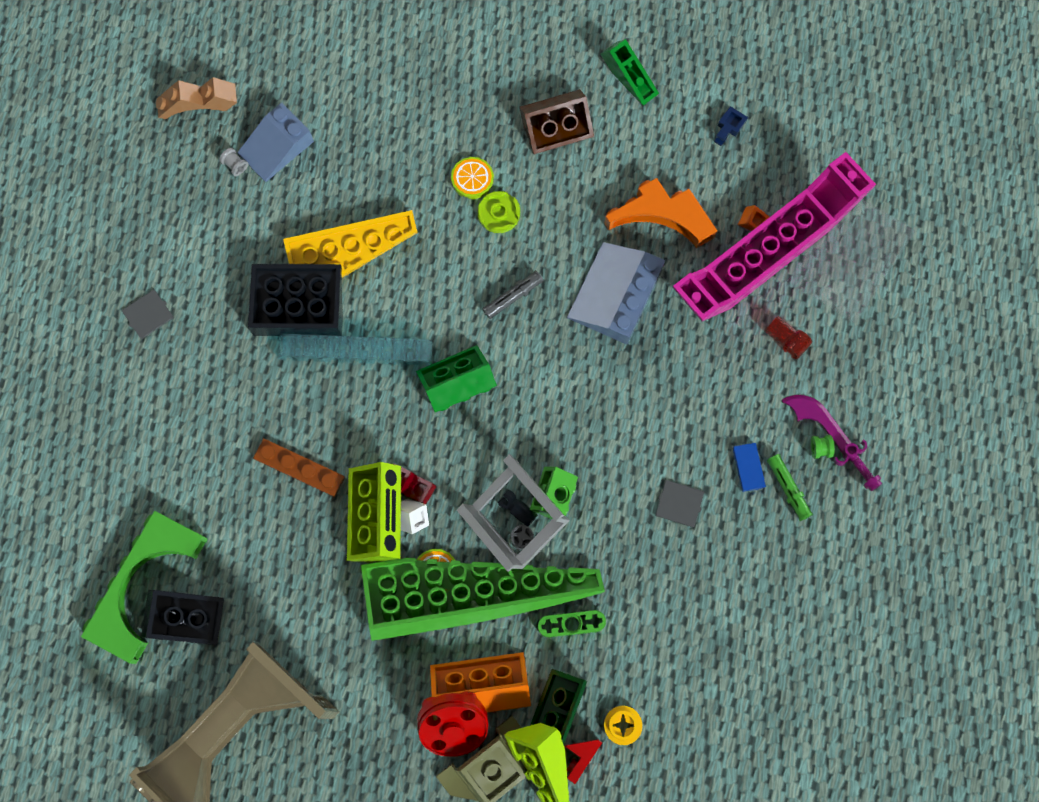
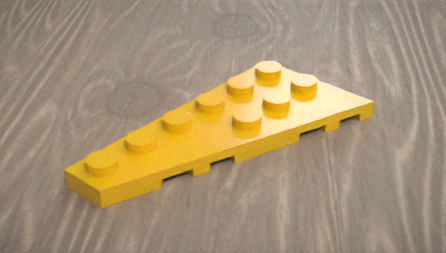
[283,210,417,278]

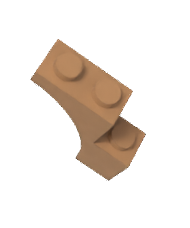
[156,77,237,119]

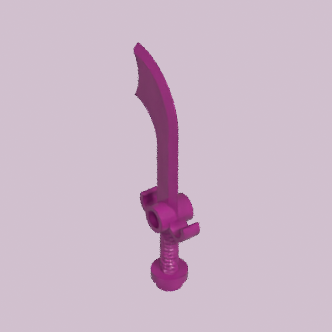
[782,395,882,491]

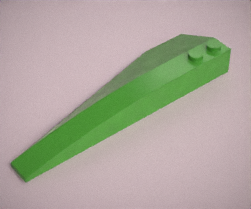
[361,558,605,641]

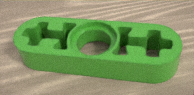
[538,610,606,638]

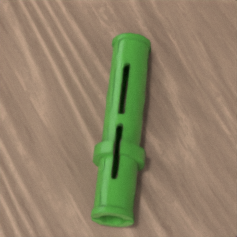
[767,454,813,521]

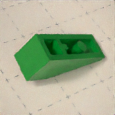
[600,39,659,106]

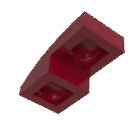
[393,463,436,504]

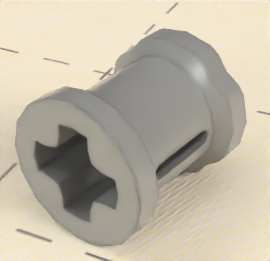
[219,148,248,177]

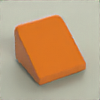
[738,205,769,231]

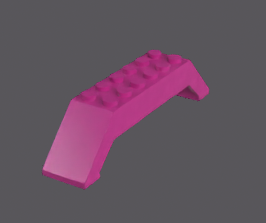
[673,152,876,322]

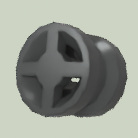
[511,525,534,550]

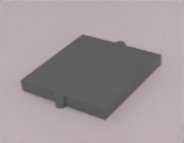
[122,289,174,339]
[655,480,704,528]

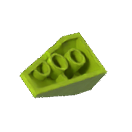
[504,723,569,802]

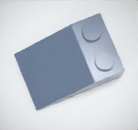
[237,102,314,182]

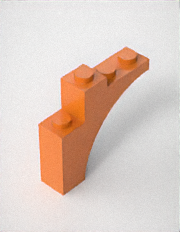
[604,178,717,248]

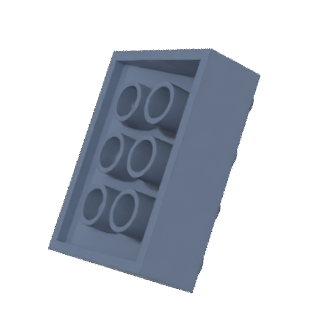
[567,242,665,345]

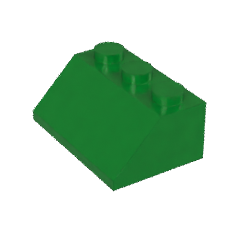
[416,345,497,413]

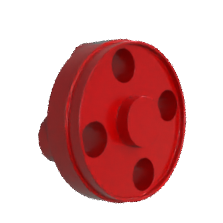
[417,691,488,757]

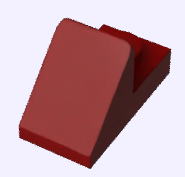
[564,740,602,784]

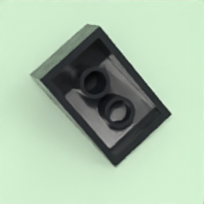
[141,590,224,645]

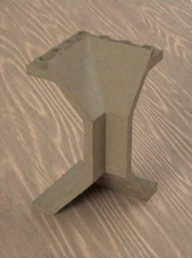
[129,642,339,802]

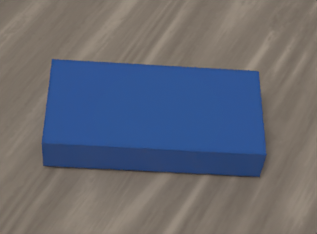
[733,443,766,492]

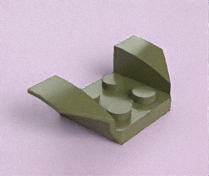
[436,716,526,802]

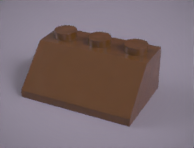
[519,89,594,154]

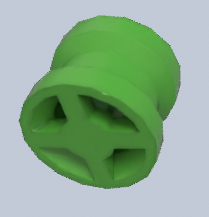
[810,435,834,459]

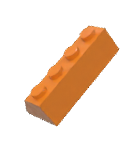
[430,652,531,712]

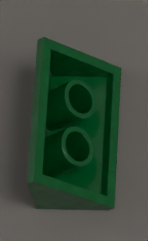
[530,669,587,745]

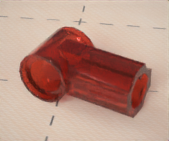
[765,316,812,360]

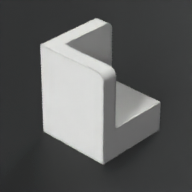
[401,499,429,534]

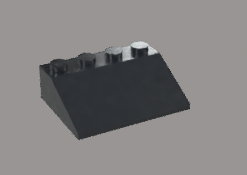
[248,264,343,336]

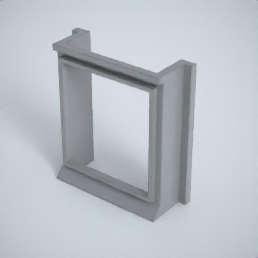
[457,454,570,572]

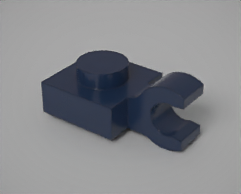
[714,106,748,146]

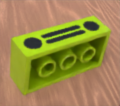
[347,462,401,563]

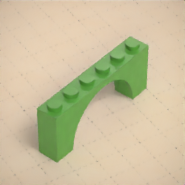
[81,511,207,664]

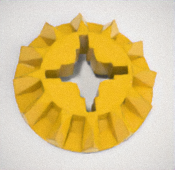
[604,706,642,745]

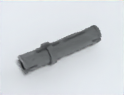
[482,270,544,320]

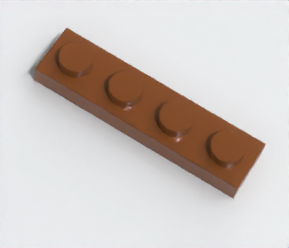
[253,438,345,497]

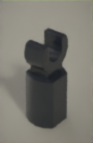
[498,490,538,527]

